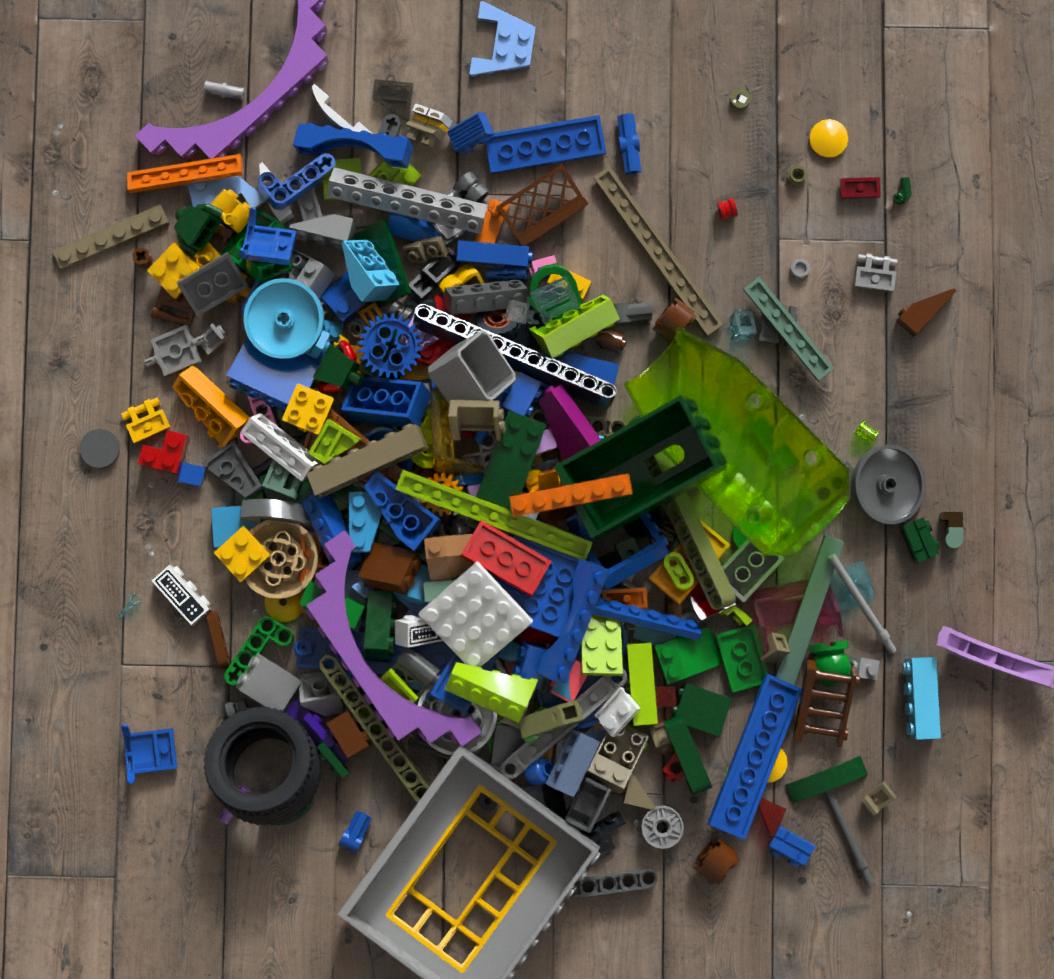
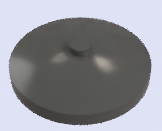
[852,445,926,524]

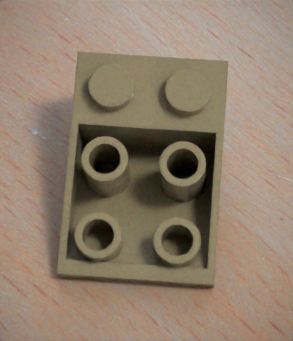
[584,725,649,794]

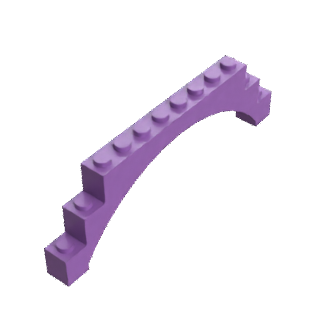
[135,0,329,160]
[306,530,482,746]

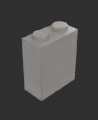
[236,653,302,711]

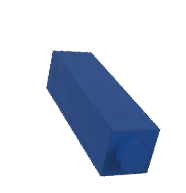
[456,240,532,268]

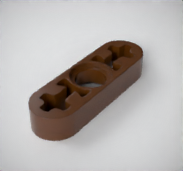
[207,611,230,669]

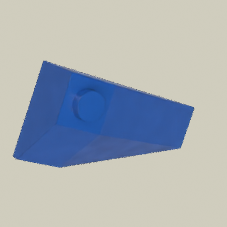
[364,470,442,551]

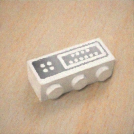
[152,565,212,626]
[395,615,443,647]

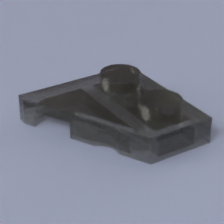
[372,79,414,122]

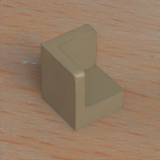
[760,632,791,664]

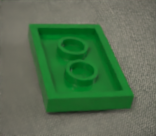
[715,624,768,693]

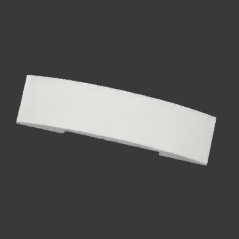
[312,84,373,134]

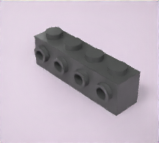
[444,280,528,315]

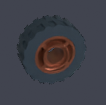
[475,308,519,340]

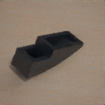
[408,247,460,305]

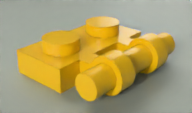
[121,397,171,444]

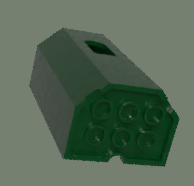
[554,395,727,539]

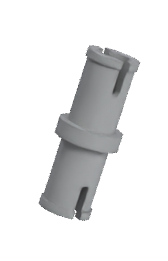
[204,81,245,101]

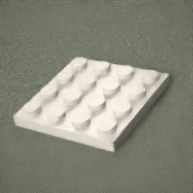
[419,561,533,667]

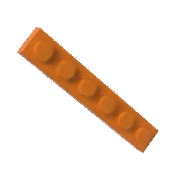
[127,154,243,193]
[510,474,633,517]

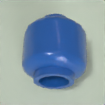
[525,758,554,786]

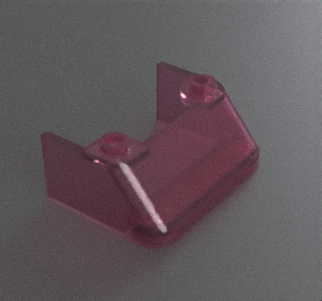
[751,579,843,652]

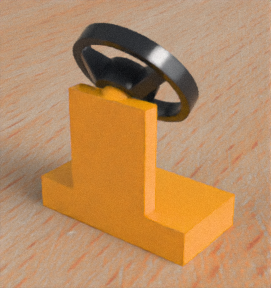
[525,459,564,493]

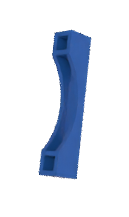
[293,123,413,169]
[537,558,609,684]

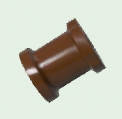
[132,247,153,268]

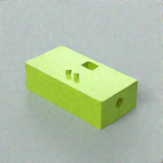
[626,643,658,726]

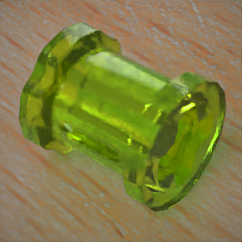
[853,420,880,445]

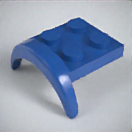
[239,207,297,265]
[121,724,178,785]

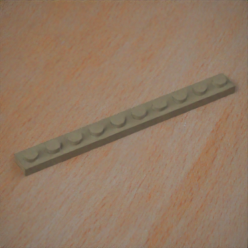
[593,166,724,337]

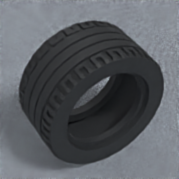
[204,707,321,826]

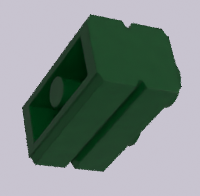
[899,517,940,564]

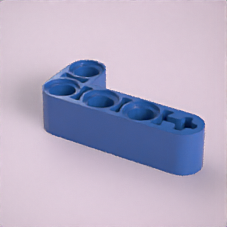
[258,154,335,210]

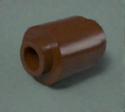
[596,329,627,353]

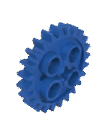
[357,313,423,379]

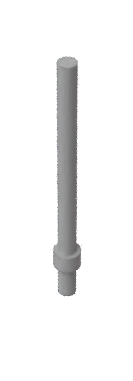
[828,554,896,654]

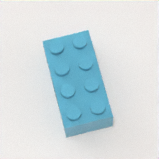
[902,657,941,740]

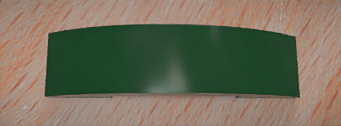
[786,756,868,803]

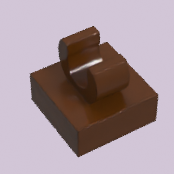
[212,222,237,245]

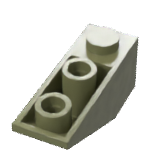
[518,700,583,739]

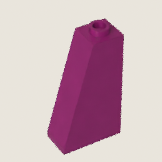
[539,384,601,461]

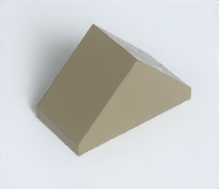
[623,772,655,809]

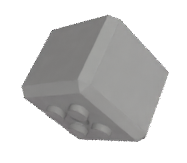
[428,330,516,406]

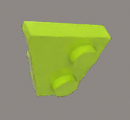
[308,419,362,464]

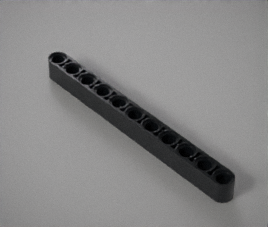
[413,304,617,408]

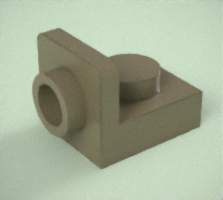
[648,720,674,755]

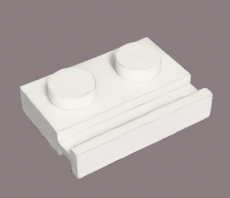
[594,687,641,737]

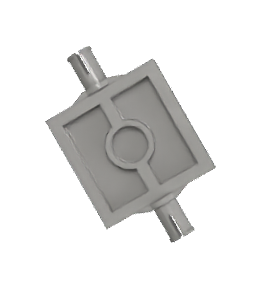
[144,325,208,377]

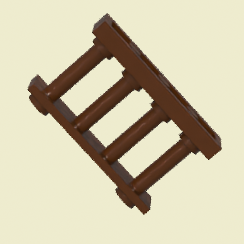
[793,660,860,748]

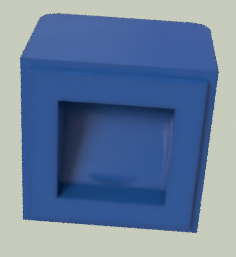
[177,462,205,486]

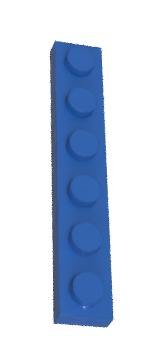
[593,597,701,641]

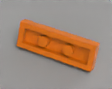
[474,198,509,244]

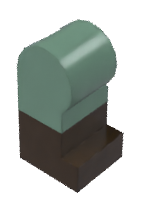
[940,512,963,549]

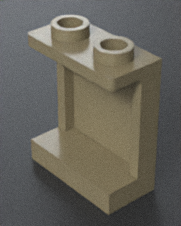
[448,400,505,441]

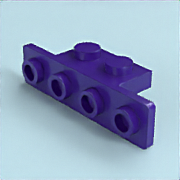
[284,698,350,766]

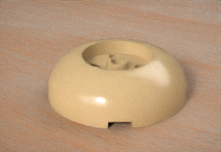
[245,520,319,599]

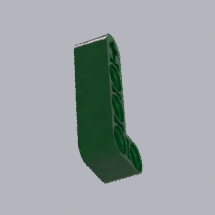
[663,714,712,795]

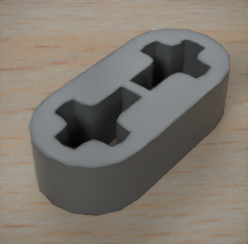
[378,114,401,137]

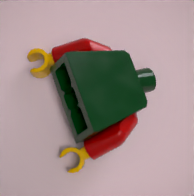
[312,335,364,393]

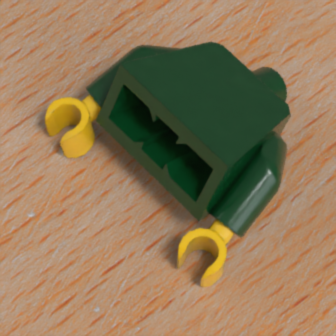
[174,203,237,266]

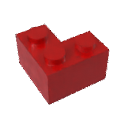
[138,430,190,475]

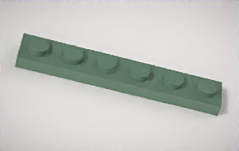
[743,277,834,381]

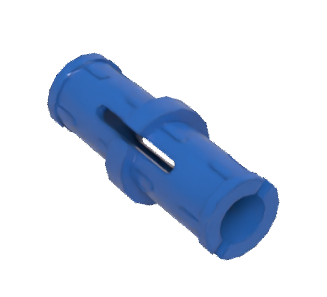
[486,266,527,281]

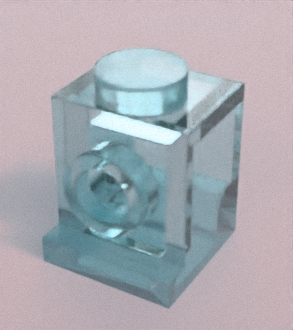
[729,309,757,341]

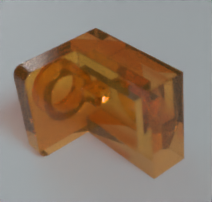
[668,594,691,618]

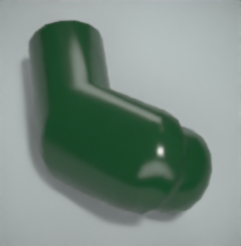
[893,177,912,205]

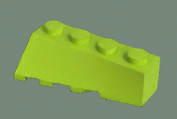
[529,295,620,358]
[444,662,538,723]

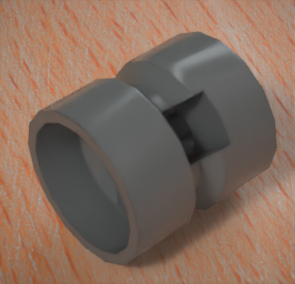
[453,171,490,203]

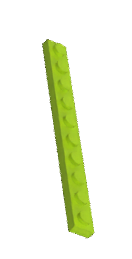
[395,470,593,560]

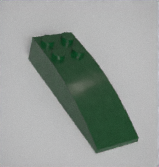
[465,410,546,532]

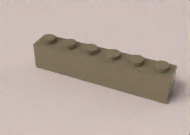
[307,424,429,498]

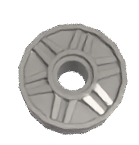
[641,805,684,849]

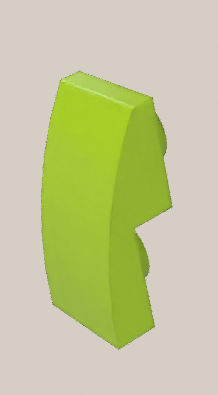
[718,606,753,626]

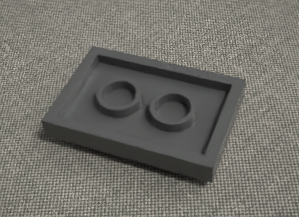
[176,252,249,317]

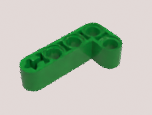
[225,617,295,685]

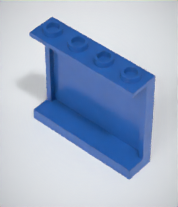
[226,337,325,413]

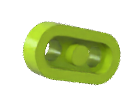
[663,552,694,591]

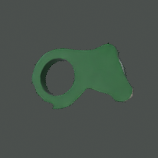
[527,264,583,320]

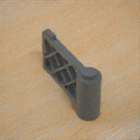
[392,647,441,704]

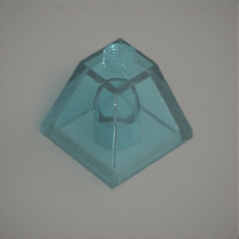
[828,560,875,613]

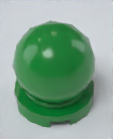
[809,640,851,687]

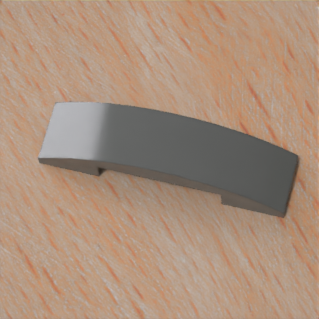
[240,499,315,531]

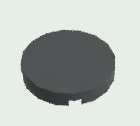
[80,429,120,468]

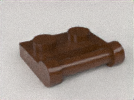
[151,287,195,329]

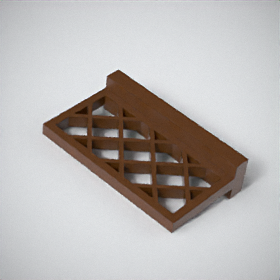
[496,164,588,246]

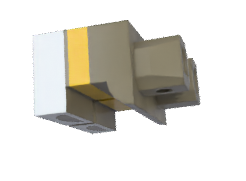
[406,103,453,149]

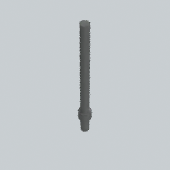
[817,770,874,885]

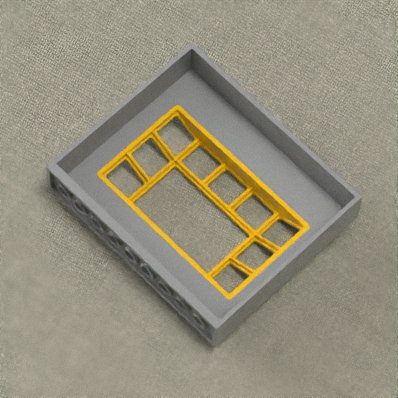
[338,746,601,979]

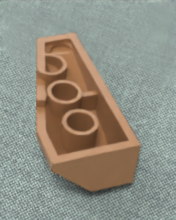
[424,532,507,581]

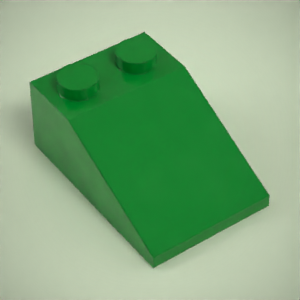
[653,626,722,684]

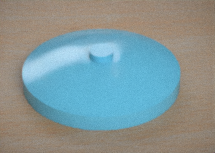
[244,278,324,359]

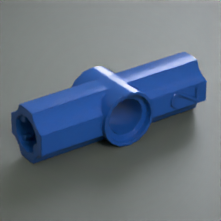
[617,113,641,175]

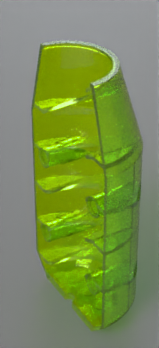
[624,327,851,556]

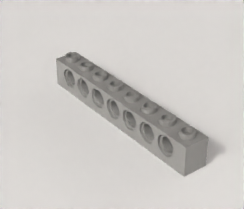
[327,167,487,234]

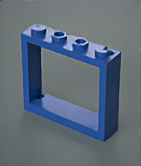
[569,513,669,590]

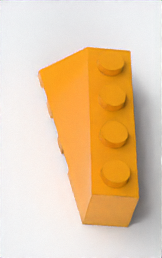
[172,365,250,450]

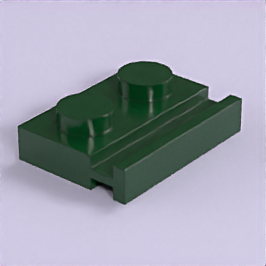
[317,742,351,778]

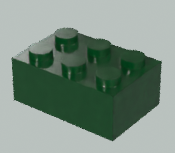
[364,590,398,662]

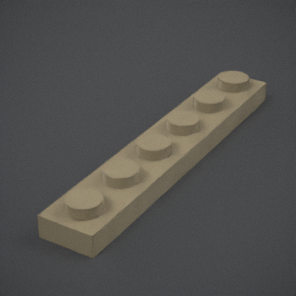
[53,204,170,270]

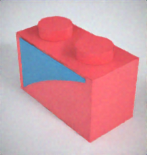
[550,657,588,702]

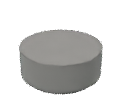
[790,259,810,279]

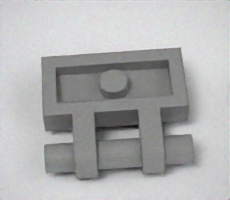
[854,253,898,292]

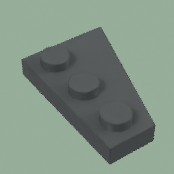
[201,441,264,500]

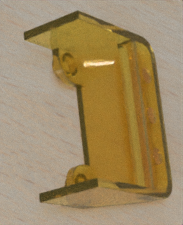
[429,386,484,477]

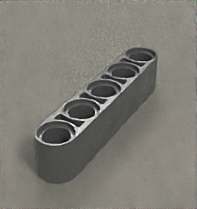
[565,868,658,899]

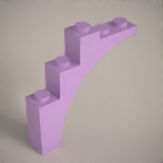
[936,626,1054,690]

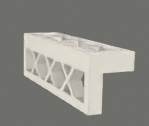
[241,413,321,481]

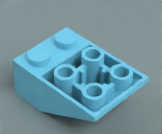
[342,240,400,302]

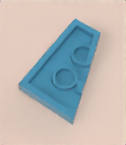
[349,492,383,553]

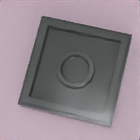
[489,723,526,765]

